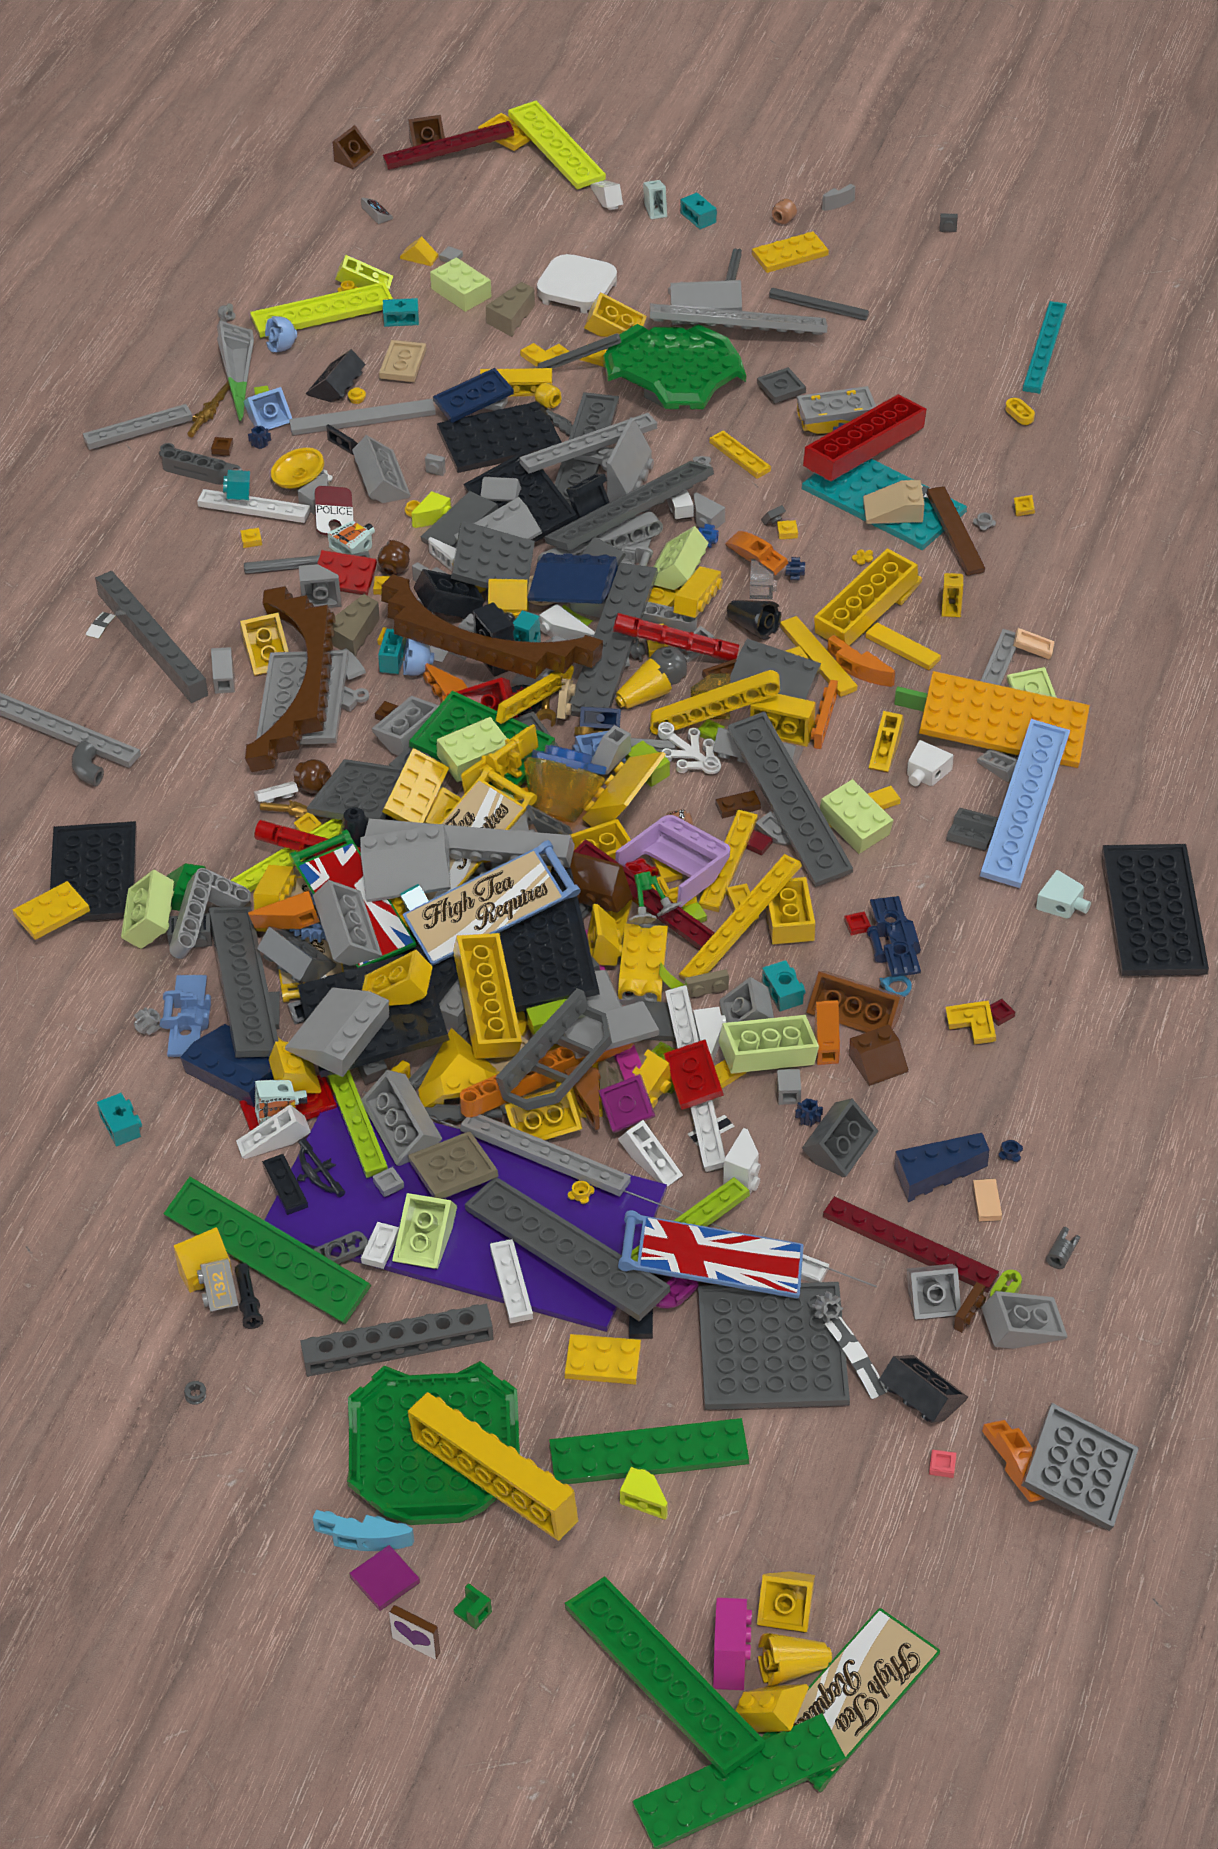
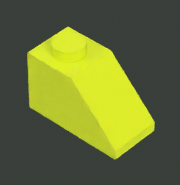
[411,491,452,528]
[620,1467,668,1520]

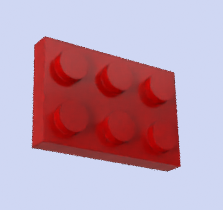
[317,550,377,596]
[663,1039,724,1110]

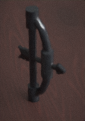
[297,1138,345,1197]

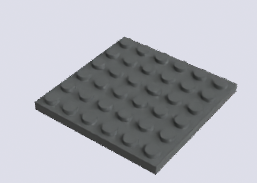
[698,1282,850,1410]

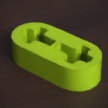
[990,1270,1022,1297]

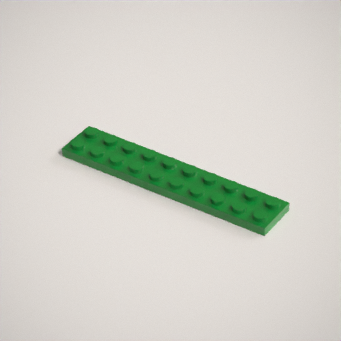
[163,1176,371,1324]
[565,1576,766,1776]

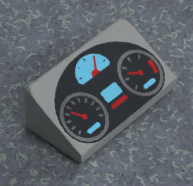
[361,198,393,224]

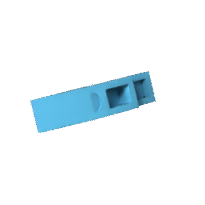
[313,1510,414,1551]

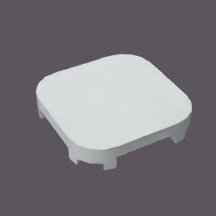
[537,254,617,314]

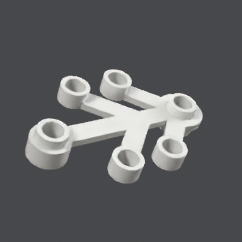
[658,722,721,774]

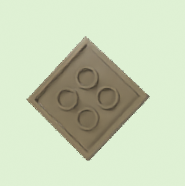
[408,1131,499,1199]

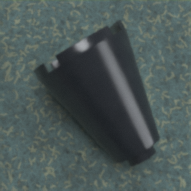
[727,600,782,640]
[339,807,368,848]

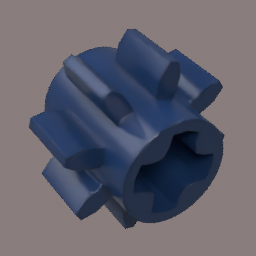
[248,426,271,449]
[786,557,805,580]
[795,1098,823,1126]

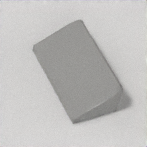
[481,477,521,502]

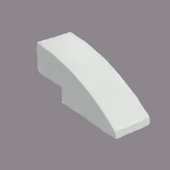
[667,489,693,519]

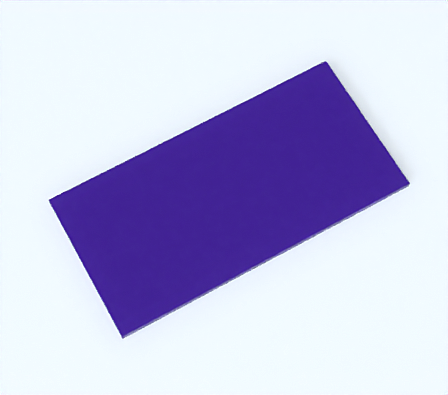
[264,1096,667,1332]

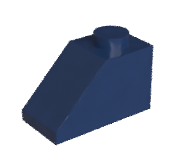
[580,707,621,729]

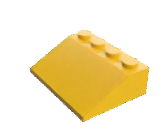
[582,752,666,827]

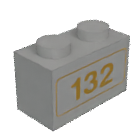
[197,1258,238,1312]

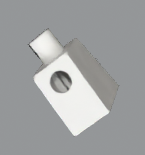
[907,740,954,786]

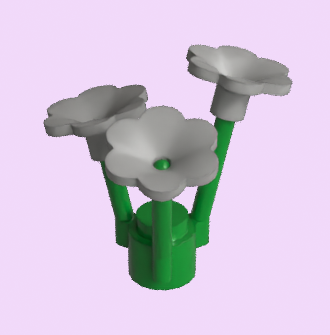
[629,872,682,928]

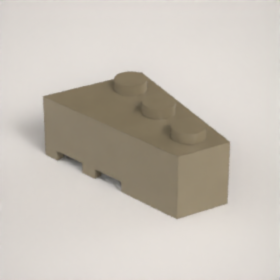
[486,282,535,337]
[332,594,380,657]

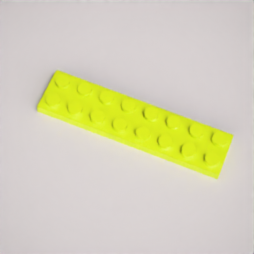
[508,100,606,189]
[250,282,393,338]

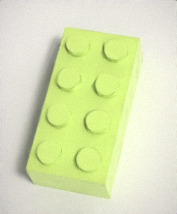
[718,1015,819,1073]

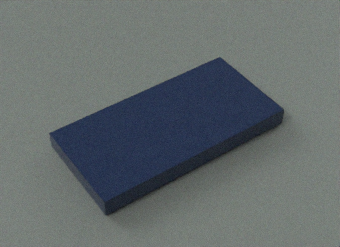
[433,368,514,423]

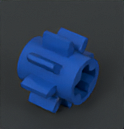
[699,524,719,548]

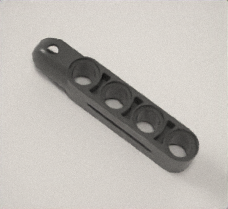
[161,447,243,485]

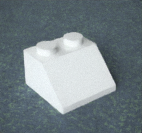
[723,1128,761,1198]

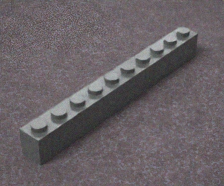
[95,571,208,703]

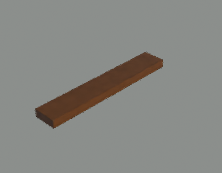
[926,486,985,575]

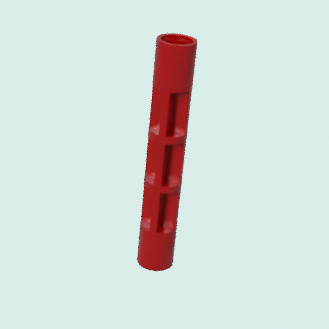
[613,613,739,661]
[254,820,361,856]

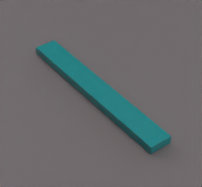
[1023,301,1067,394]

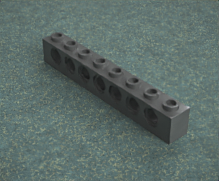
[300,1303,494,1377]

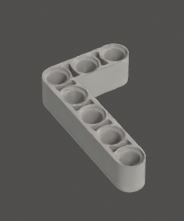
[169,868,251,959]

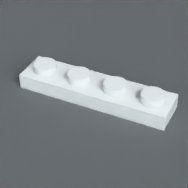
[490,1239,533,1323]

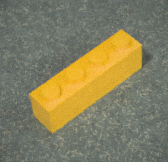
[480,368,553,397]
[673,566,723,618]

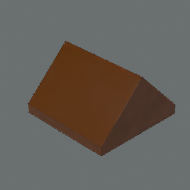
[408,115,445,147]
[332,125,374,169]

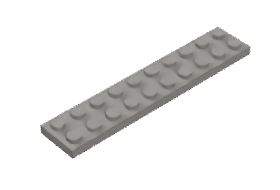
[649,303,828,335]

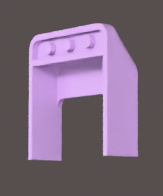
[616,815,730,907]

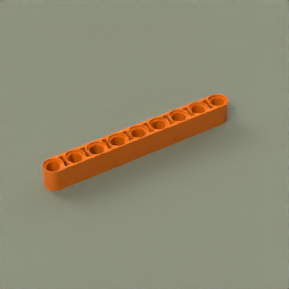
[460,1043,634,1117]

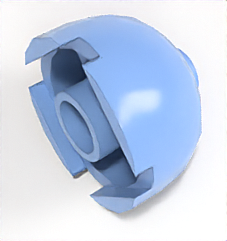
[265,316,297,352]
[403,638,434,676]

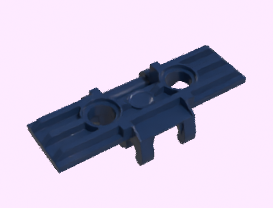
[867,896,921,977]

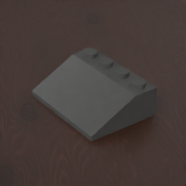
[727,638,821,700]

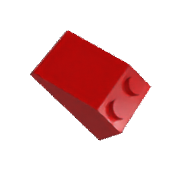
[447,677,518,719]

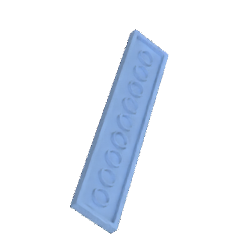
[980,719,1070,888]

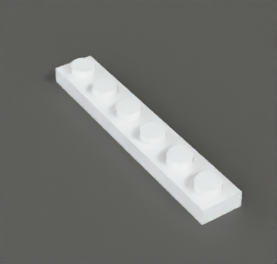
[197,489,310,523]

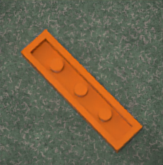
[811,679,838,749]

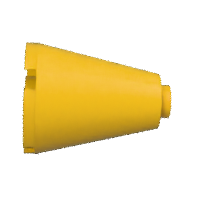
[615,658,672,709]
[758,1633,832,1686]

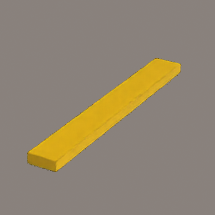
[679,854,802,980]

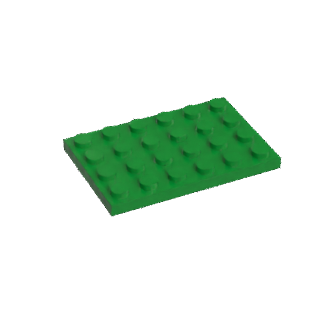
[409,691,555,795]

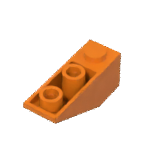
[423,663,468,703]
[248,891,320,929]
[814,1000,840,1065]

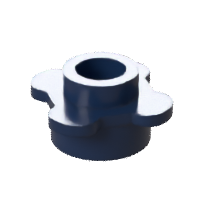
[998,1140,1023,1162]

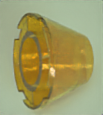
[524,757,605,823]

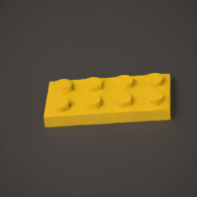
[752,231,829,273]
[382,748,449,823]

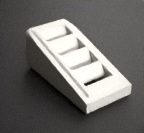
[428,537,456,571]

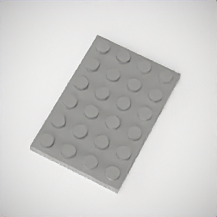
[256,650,349,744]

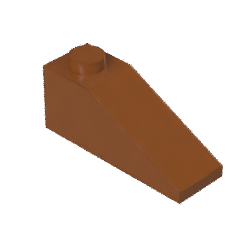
[564,1064,601,1130]

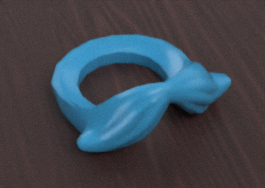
[880,976,912,996]

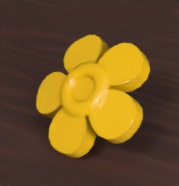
[852,549,873,565]

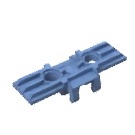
[159,975,211,1057]

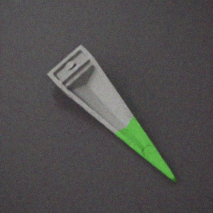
[217,321,254,421]

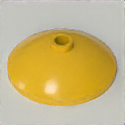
[271,448,324,489]

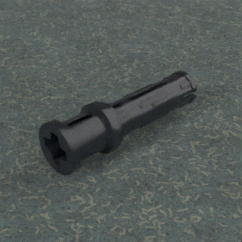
[234,1263,264,1329]

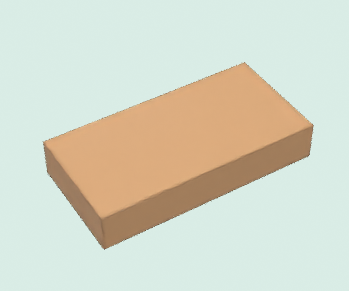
[1013,628,1054,659]
[973,1179,1002,1222]

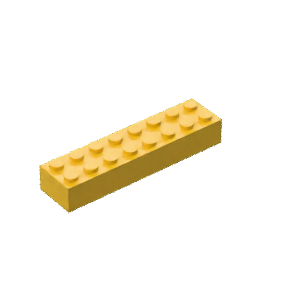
[408,1392,578,1541]

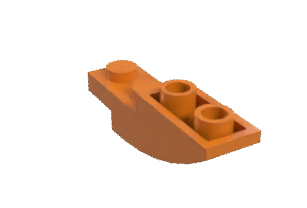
[725,531,788,575]
[828,635,895,687]
[982,1420,1046,1502]

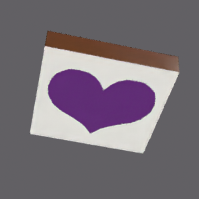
[389,1605,440,1660]

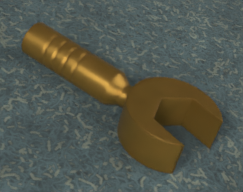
[536,696,556,727]
[574,726,610,735]

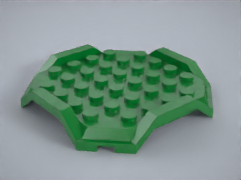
[603,324,747,409]
[347,1361,520,1525]

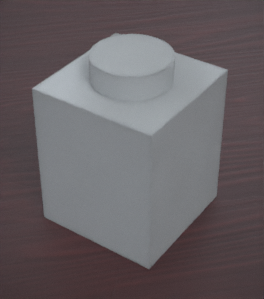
[777,1069,801,1105]

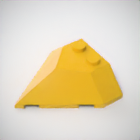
[418,1028,500,1108]

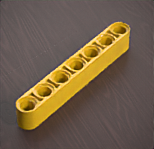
[650,670,780,735]

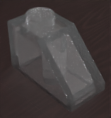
[750,559,777,600]

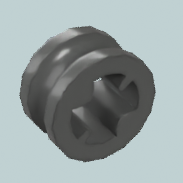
[184,1381,206,1405]

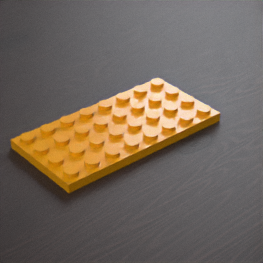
[919,671,1090,768]

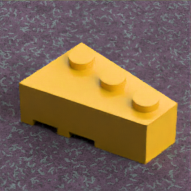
[253,865,297,932]
[627,1049,672,1130]

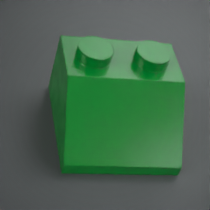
[167,863,206,911]

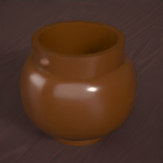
[377,540,410,575]
[294,759,332,794]

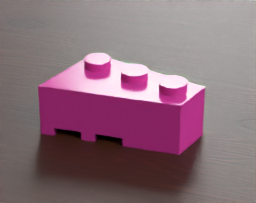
[713,1598,752,1690]

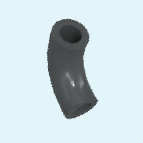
[71,741,104,787]

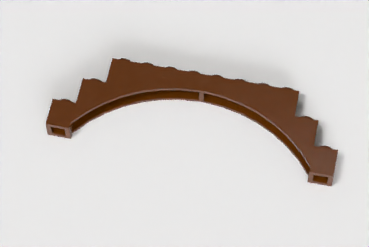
[381,574,603,679]
[245,586,336,772]

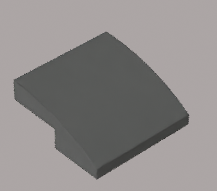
[946,807,998,850]

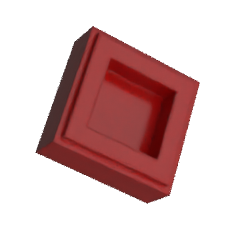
[844,911,871,936]

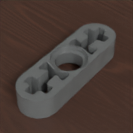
[313,1231,369,1264]

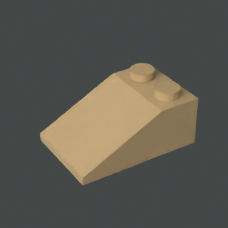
[863,480,924,524]

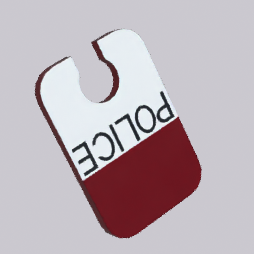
[314,486,353,535]

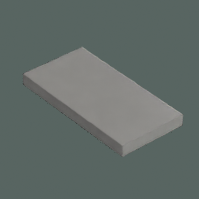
[563,1001,659,1059]

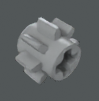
[134,1007,161,1035]
[812,1291,843,1323]

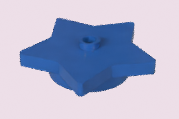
[531,744,607,775]

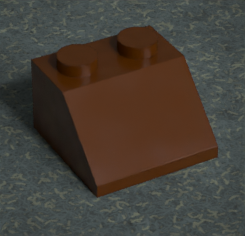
[849,1024,909,1086]

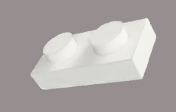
[254,781,298,803]
[361,1222,399,1269]

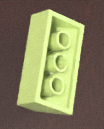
[654,526,708,590]

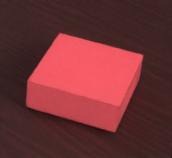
[929,1449,956,1478]

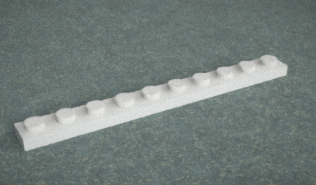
[665,985,725,1172]

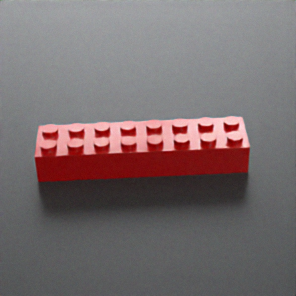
[803,394,927,481]

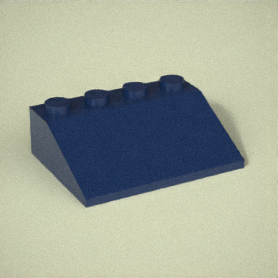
[527,553,618,604]
[180,1024,274,1108]

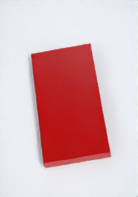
[239,1075,337,1131]

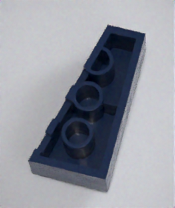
[894,1132,990,1203]

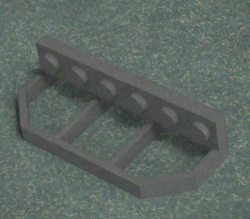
[496,988,612,1110]

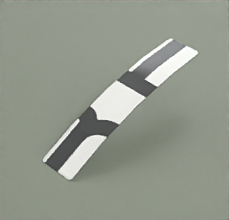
[825,1317,887,1399]

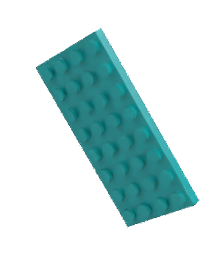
[802,459,967,551]

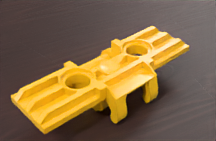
[461,724,538,794]

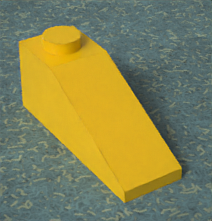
[869,711,905,773]

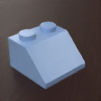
[243,387,293,430]

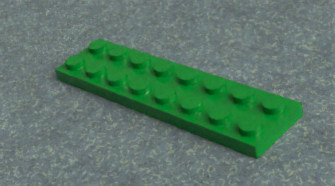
[549,1418,749,1484]
[632,1713,846,1849]

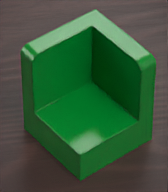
[453,1583,492,1630]

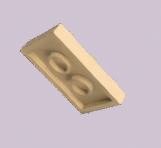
[379,340,426,382]

